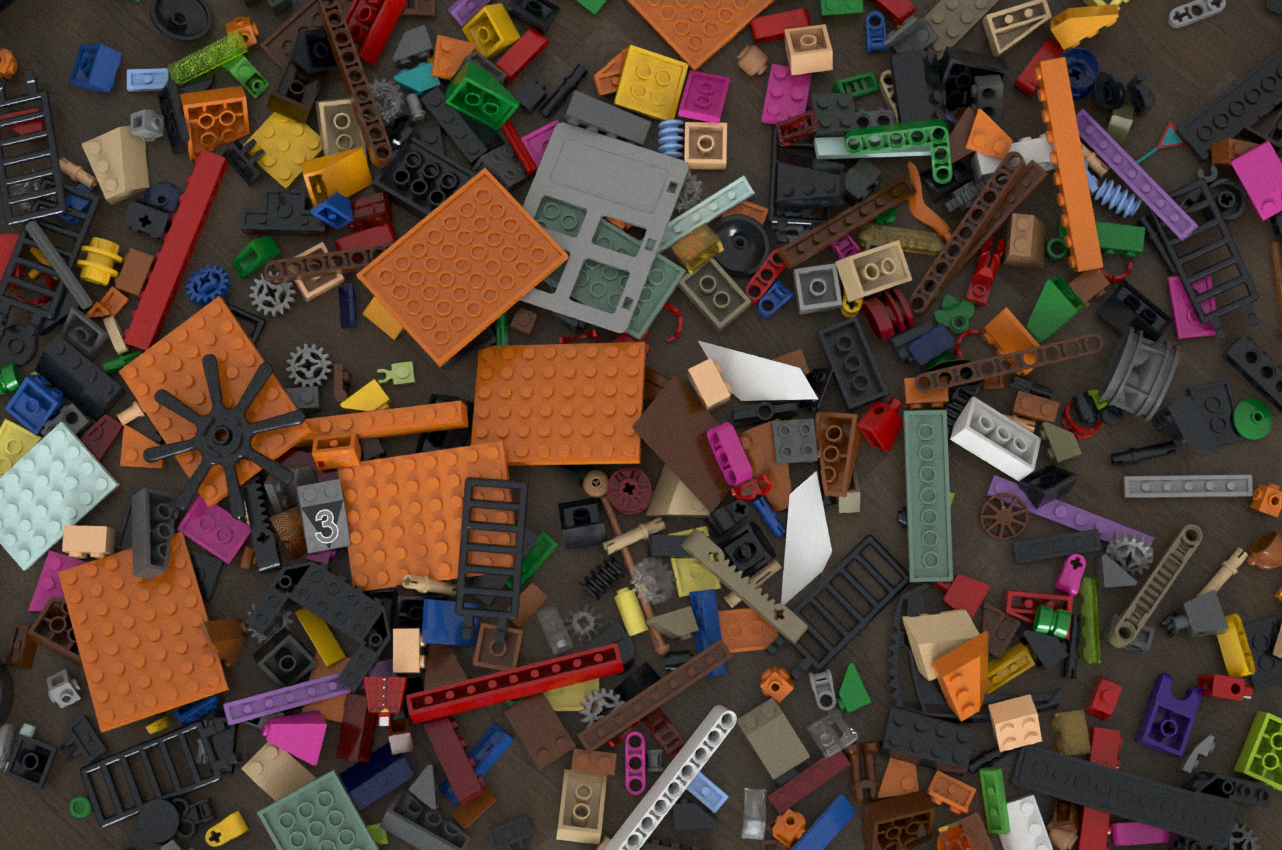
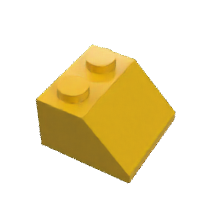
[462,3,521,60]
[340,379,394,414]

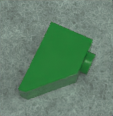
[232,235,281,279]
[836,663,871,713]

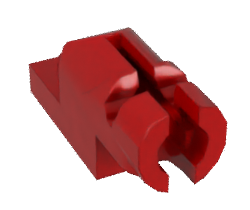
[965,236,1006,307]

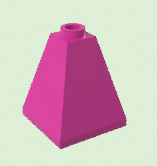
[261,710,327,766]

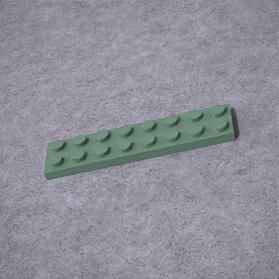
[903,410,953,582]

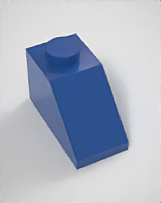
[310,192,354,230]

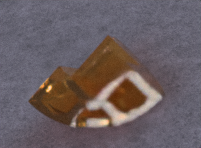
[270,507,307,560]

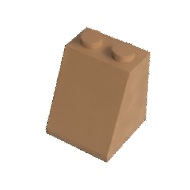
[1001,213,1047,270]

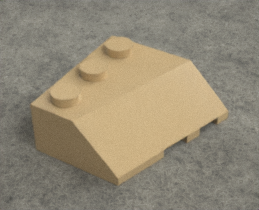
[82,125,150,205]
[646,464,710,518]
[902,609,979,681]

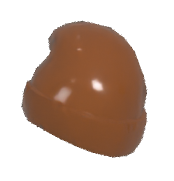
[1247,530,1282,570]

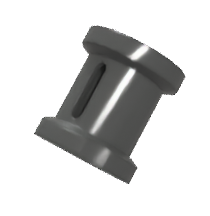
[645,749,665,772]

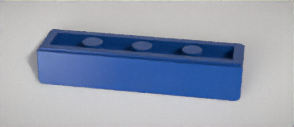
[689,589,726,677]
[438,723,514,805]
[790,794,856,850]

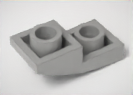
[1178,735,1215,773]

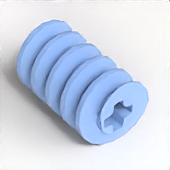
[658,119,685,159]
[1094,178,1142,219]

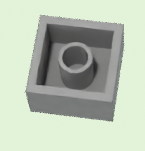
[793,263,842,315]

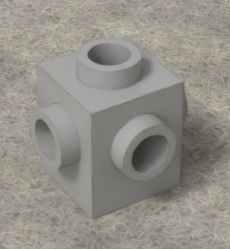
[130,109,164,141]
[46,669,81,708]

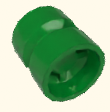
[0,362,22,395]
[1033,604,1071,638]

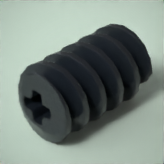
[579,555,626,600]

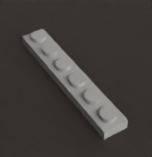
[1123,475,1253,498]

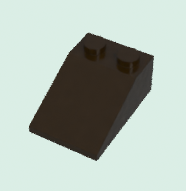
[266,49,328,124]

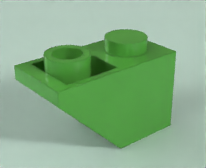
[221,50,270,99]

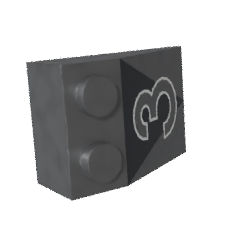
[296,479,351,554]

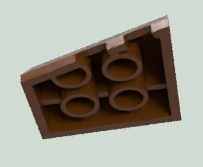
[27,597,84,669]
[862,790,935,850]

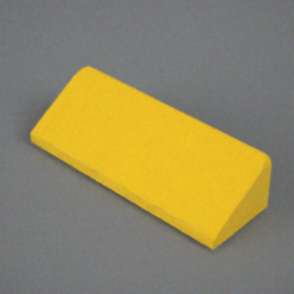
[295,608,347,669]
[986,643,1035,694]

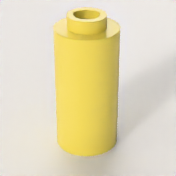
[614,587,649,637]

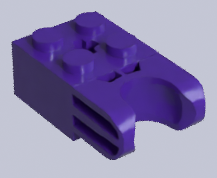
[1134,672,1203,758]

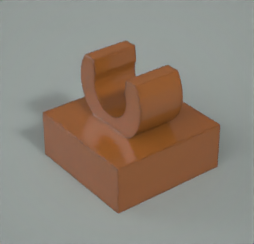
[237,546,258,569]

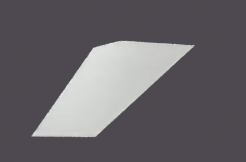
[698,341,818,401]
[781,471,832,605]

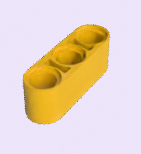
[1217,614,1255,678]

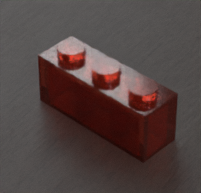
[336,693,378,763]

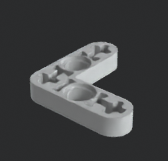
[1167,0,1226,29]

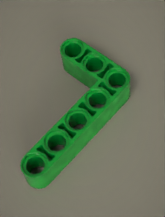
[844,119,952,184]

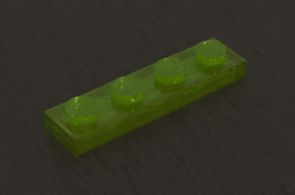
[166,31,248,86]
[1080,577,1101,664]

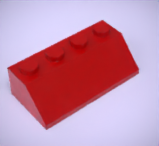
[336,0,407,66]

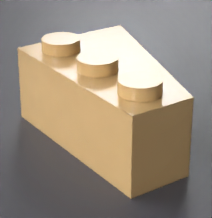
[982,0,1052,57]

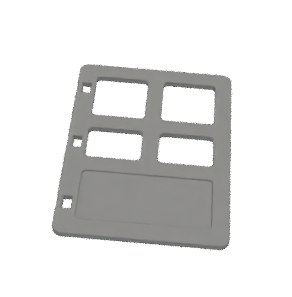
[520,122,689,333]

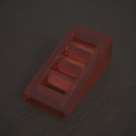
[775,109,819,147]
[643,708,686,758]

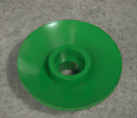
[1233,398,1272,440]

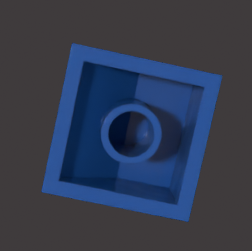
[68,44,122,93]

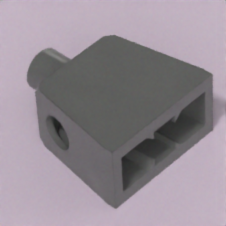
[1172,590,1228,637]

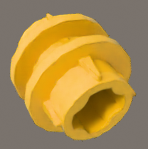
[76,237,123,286]

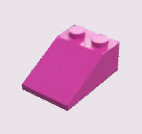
[1230,140,1282,220]

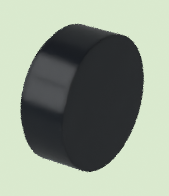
[1101,405,1123,426]

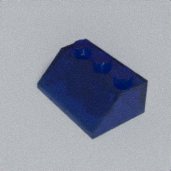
[340,742,417,811]

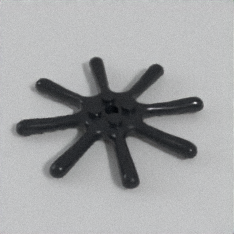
[143,354,305,520]

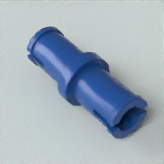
[752,496,787,538]

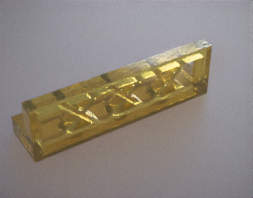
[858,224,944,256]

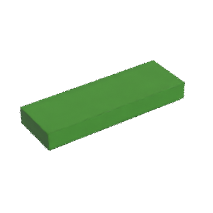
[979,768,1010,834]

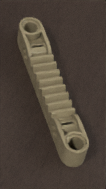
[1108,524,1203,648]
[681,528,808,644]

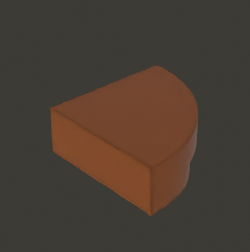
[982,371,1004,391]

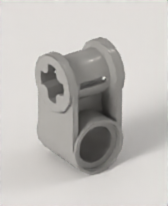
[808,669,836,711]

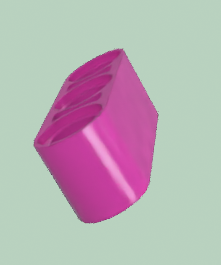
[707,422,753,486]
[625,732,645,795]
[1112,821,1170,846]

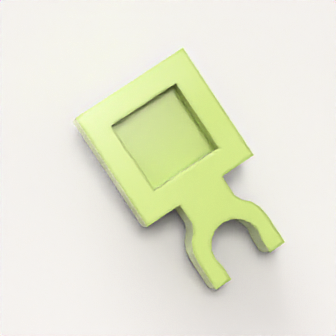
[377,361,416,386]

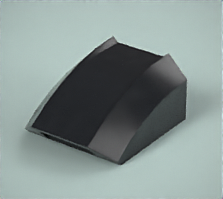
[715,522,776,578]
[390,585,447,630]

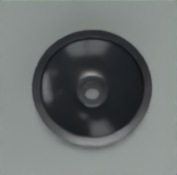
[150,0,212,42]
[707,214,770,276]

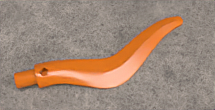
[907,162,952,242]

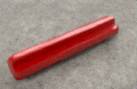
[501,121,537,175]

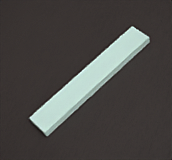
[813,134,937,159]
[640,176,755,254]

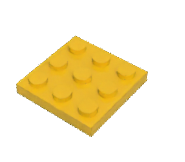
[613,45,689,121]
[243,112,323,190]

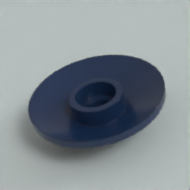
[143,182,182,212]

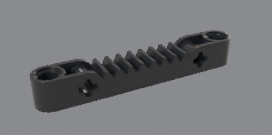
[904,369,984,499]
[242,471,283,575]

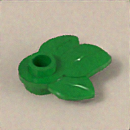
[934,294,975,334]

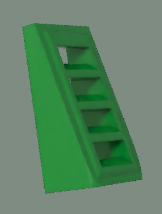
[832,71,880,100]

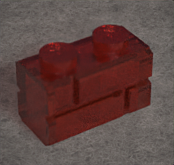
[347,192,393,232]

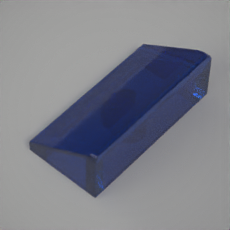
[338,282,357,329]
[907,323,956,366]

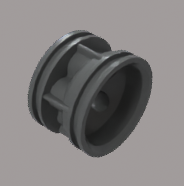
[1097,326,1181,421]

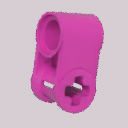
[830,235,862,260]
[1054,554,1086,596]

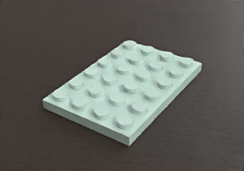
[0,422,119,571]

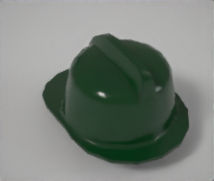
[925,350,972,376]

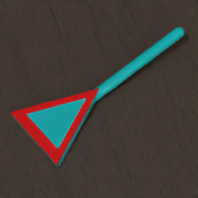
[1135,120,1187,164]

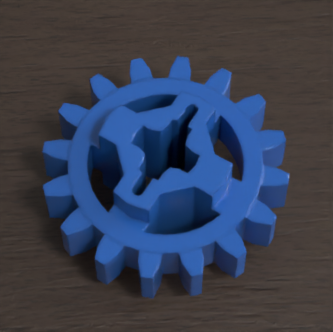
[185,264,232,307]

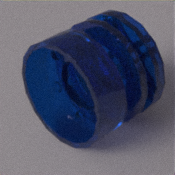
[1059,47,1101,101]

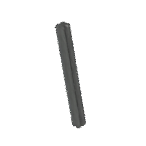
[25,221,93,309]

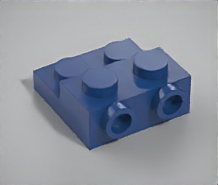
[5,375,66,435]
[173,694,221,726]

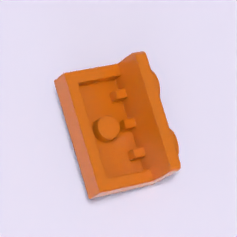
[926,770,977,815]

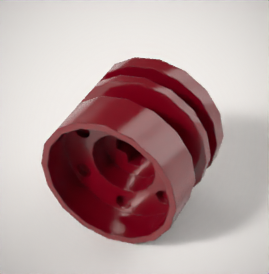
[862,286,915,342]
[607,467,653,516]

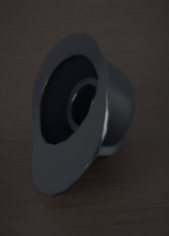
[1090,72,1125,110]

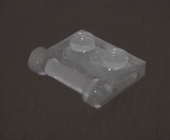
[806,707,858,759]

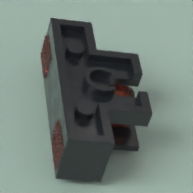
[240,188,329,237]

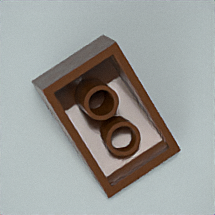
[503,692,576,770]

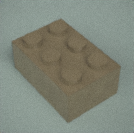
[678,255,752,333]

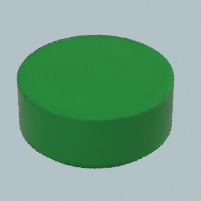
[69,796,92,818]

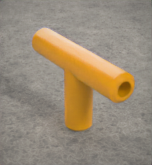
[28,247,60,281]

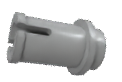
[406,93,426,121]

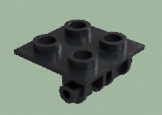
[799,368,834,413]

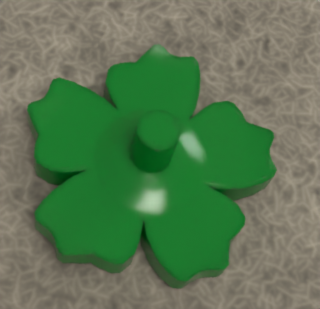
[875,208,897,226]

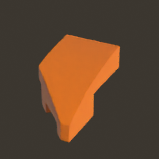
[86,286,130,318]

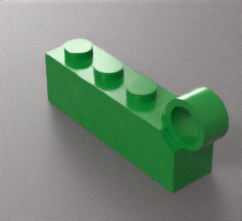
[1045,219,1145,261]

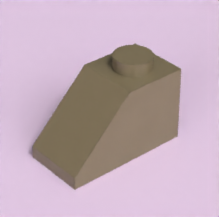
[836,466,860,513]
[646,606,699,641]

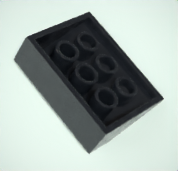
[372,135,477,220]

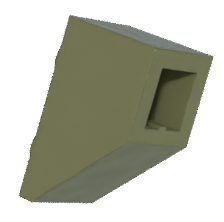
[1038,421,1082,465]

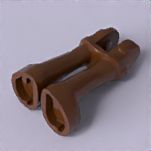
[841,741,882,804]

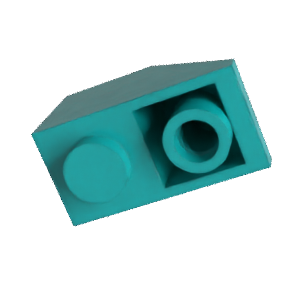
[393,62,441,97]

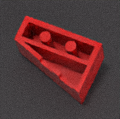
[1003,588,1073,640]

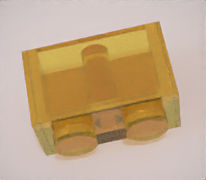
[671,223,724,274]
[1052,709,1091,756]

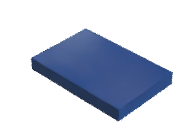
[422,599,480,647]

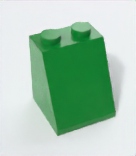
[1026,274,1087,344]

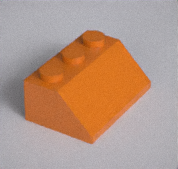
[982,307,1049,378]

